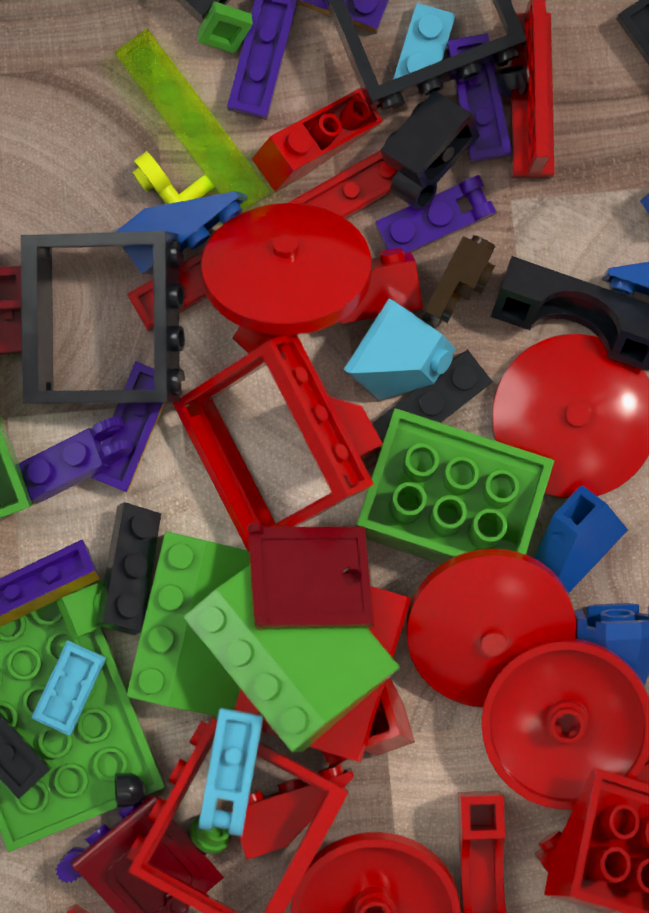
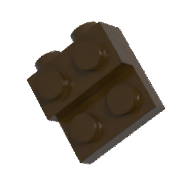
[422,235,495,329]

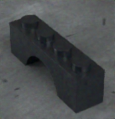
[490,256,649,371]

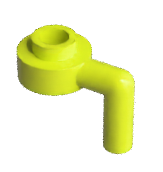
[132,151,215,204]

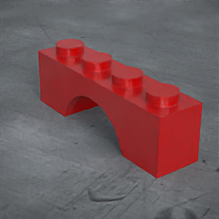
[457,791,506,913]

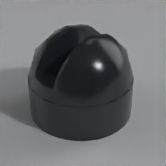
[495,65,529,98]
[115,773,145,808]

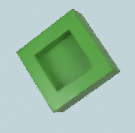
[197,1,253,54]

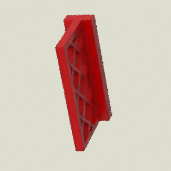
[510,0,555,178]

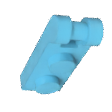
[199,708,263,836]

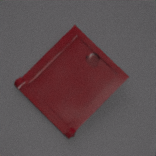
[248,523,374,630]
[70,794,224,913]

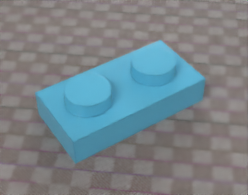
[393,3,456,80]

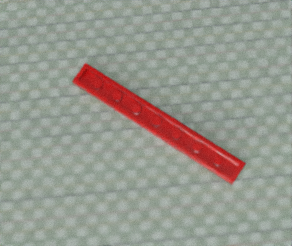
[127,151,398,331]

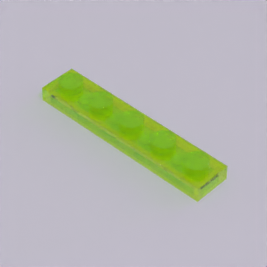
[114,28,270,214]

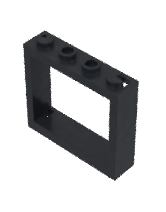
[324,0,527,112]
[21,231,185,403]

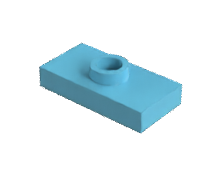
[32,640,107,736]

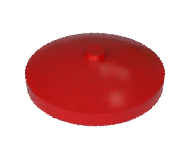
[201,203,371,335]
[491,334,649,499]
[406,549,577,708]
[481,638,649,810]
[290,832,461,913]

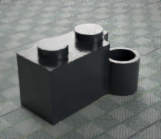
[380,90,479,210]

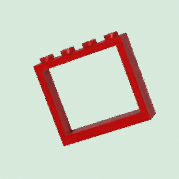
[172,335,374,552]
[126,716,349,913]

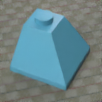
[344,299,456,401]

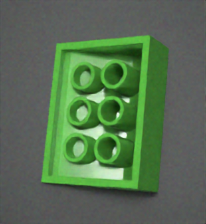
[356,408,554,564]
[126,531,250,717]
[184,565,401,752]

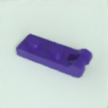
[375,175,497,253]

